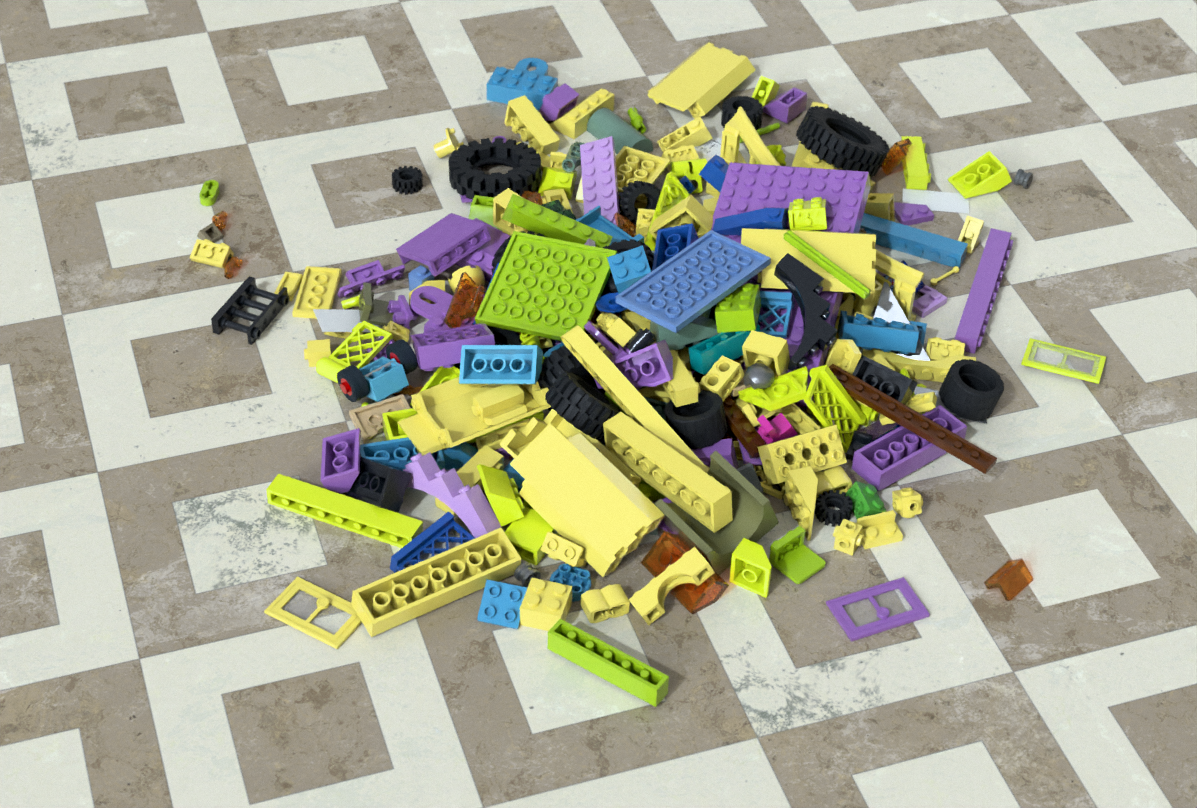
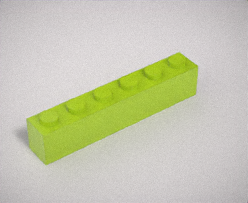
[502,194,613,248]
[548,619,669,707]

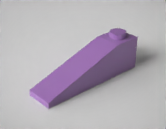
[594,340,673,389]

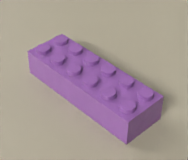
[852,405,967,491]

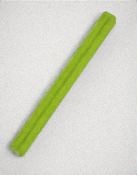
[784,230,871,299]

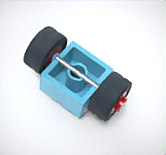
[337,339,418,402]

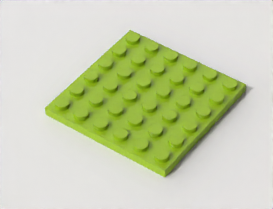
[475,231,617,341]

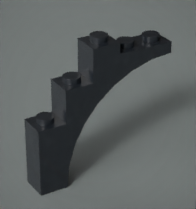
[774,253,837,371]

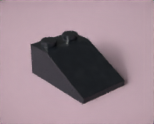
[347,457,411,512]

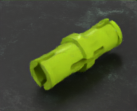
[627,107,646,134]

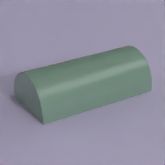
[587,108,653,154]

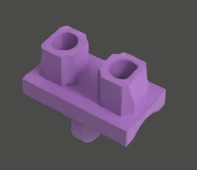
[387,295,419,330]

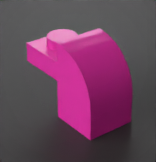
[757,413,797,444]

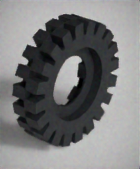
[449,138,541,200]

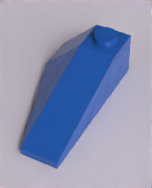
[712,207,789,235]

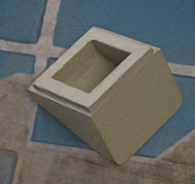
[197,223,224,243]

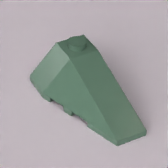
[650,316,719,350]

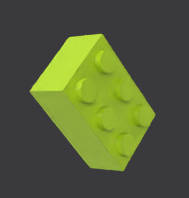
[715,283,761,333]

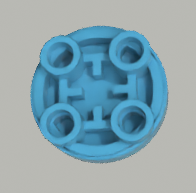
[550,564,591,602]

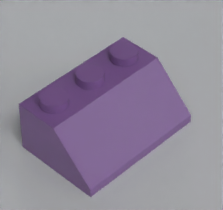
[321,428,361,494]

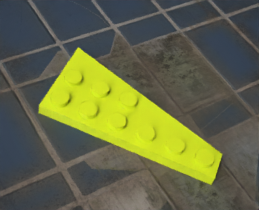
[645,171,690,251]

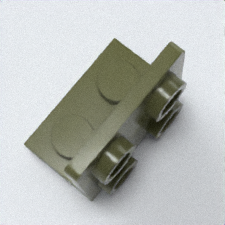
[359,282,394,326]

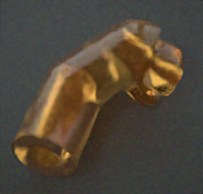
[212,211,227,230]
[224,256,243,279]

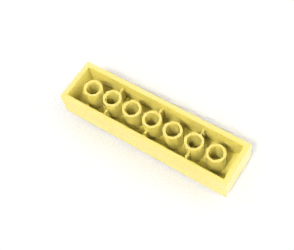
[603,412,733,533]
[351,528,522,637]

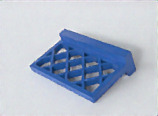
[390,511,475,573]

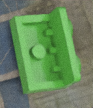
[846,481,887,519]

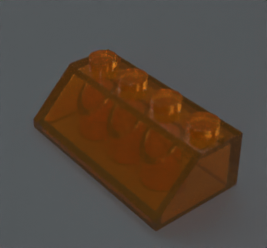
[640,531,729,614]

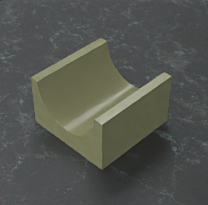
[655,450,779,577]

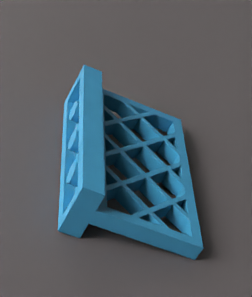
[714,291,795,338]

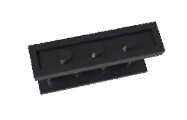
[211,276,289,345]

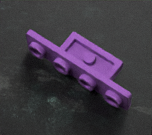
[338,260,405,298]

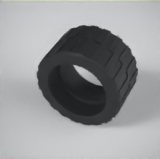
[939,359,1004,420]
[664,390,728,449]

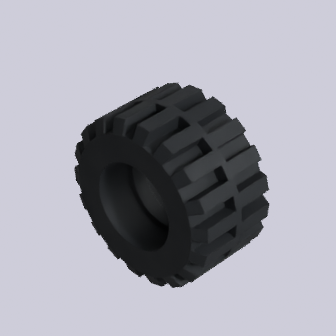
[721,96,763,130]
[618,181,661,224]

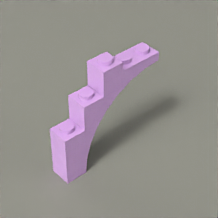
[403,452,501,538]

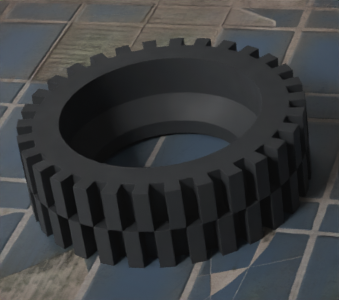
[796,106,890,177]

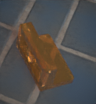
[984,559,1033,601]

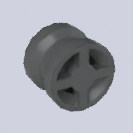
[1014,169,1033,189]

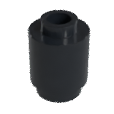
[626,328,655,353]

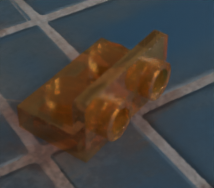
[881,138,912,175]

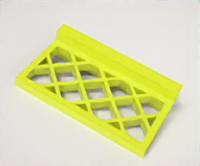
[803,365,866,453]

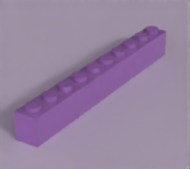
[955,228,1013,354]

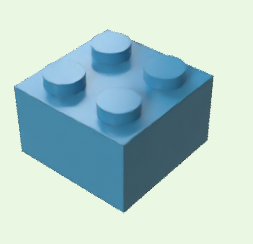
[607,245,651,294]

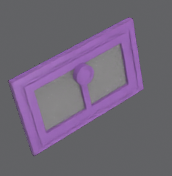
[826,577,930,642]

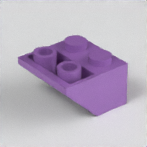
[539,83,580,121]
[763,87,807,123]

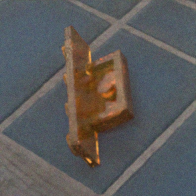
[444,272,486,328]

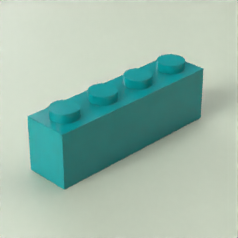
[689,324,760,375]

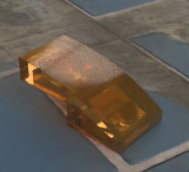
[614,212,636,237]

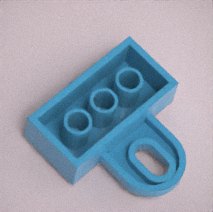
[487,58,558,110]

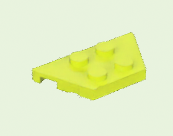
[738,366,808,411]

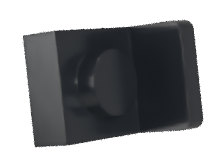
[846,430,873,461]

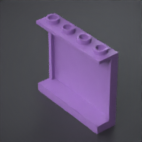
[396,213,491,276]

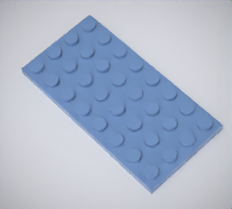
[616,230,771,333]

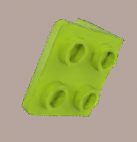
[769,526,826,584]

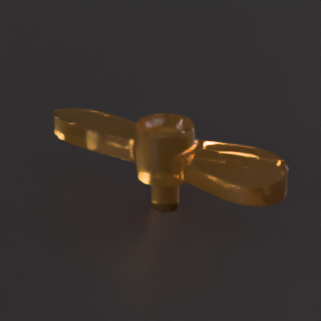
[393,385,424,396]

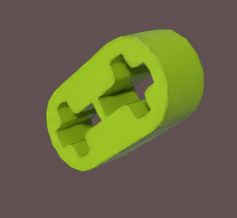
[199,180,219,206]

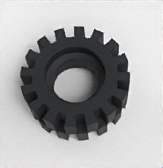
[392,166,423,195]
[815,490,853,527]

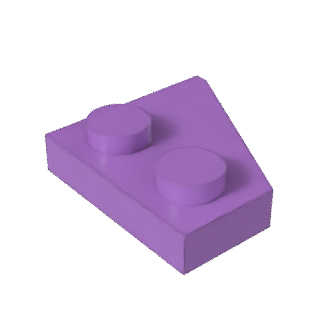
[894,202,934,226]

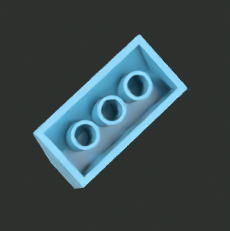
[459,345,543,384]

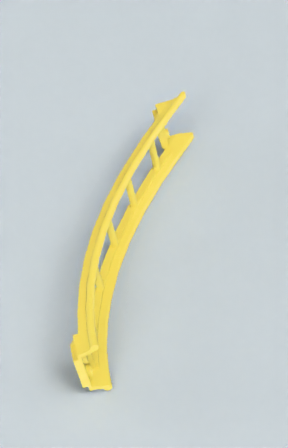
[720,106,924,321]

